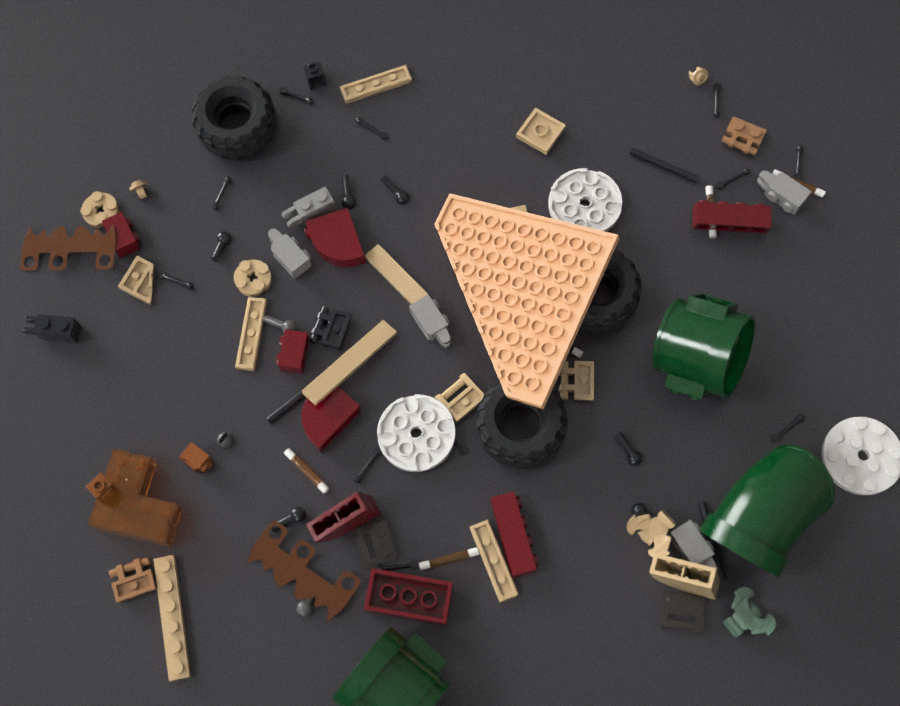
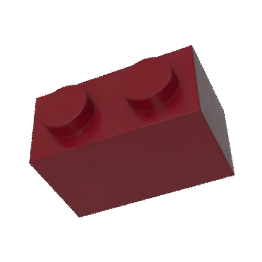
[102,212,141,258]
[276,329,310,374]

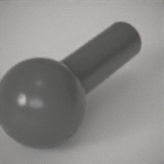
[263,315,297,332]
[296,597,314,617]

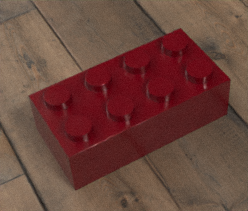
[364,568,453,627]

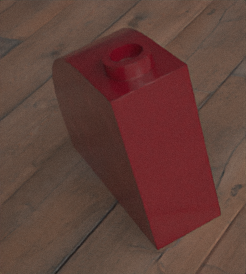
[304,208,366,267]
[302,387,362,453]
[306,492,381,543]

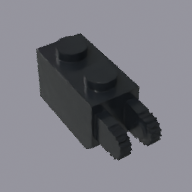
[22,314,81,343]

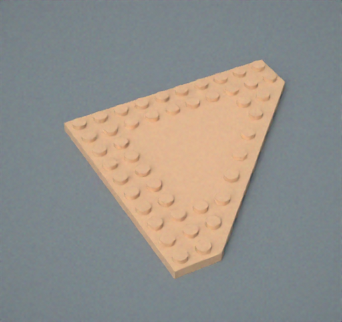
[435,194,619,409]

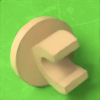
[689,67,708,86]
[129,180,147,199]

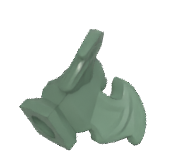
[723,587,776,637]

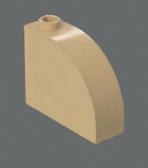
[649,553,720,600]

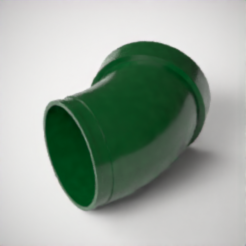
[699,444,835,578]

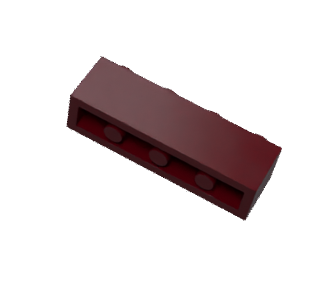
[692,200,771,234]
[491,491,539,579]

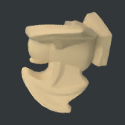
[627,509,676,557]

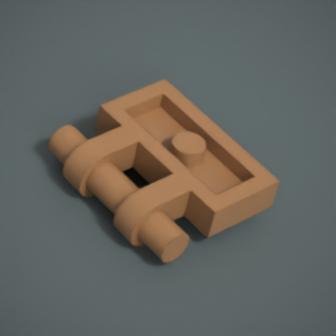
[721,116,767,156]
[109,557,157,603]

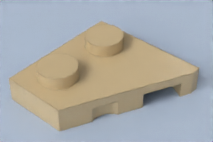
[118,256,154,305]

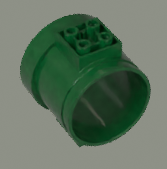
[652,293,756,400]
[332,627,451,706]

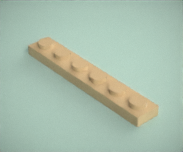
[154,555,191,681]

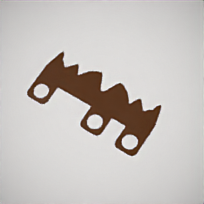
[20,225,116,271]
[247,521,361,621]

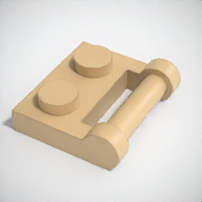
[434,373,484,423]

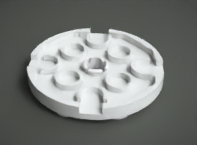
[548,168,622,232]
[377,394,456,472]
[822,417,900,496]

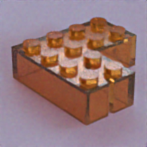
[88,448,182,547]

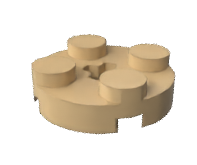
[80,191,119,228]
[234,260,272,297]

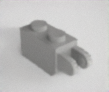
[757,170,811,215]
[282,186,336,228]
[268,228,312,279]
[409,295,451,348]
[668,519,718,570]

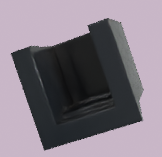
[303,62,327,90]

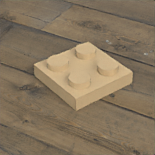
[516,108,566,155]

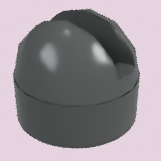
[217,432,233,449]

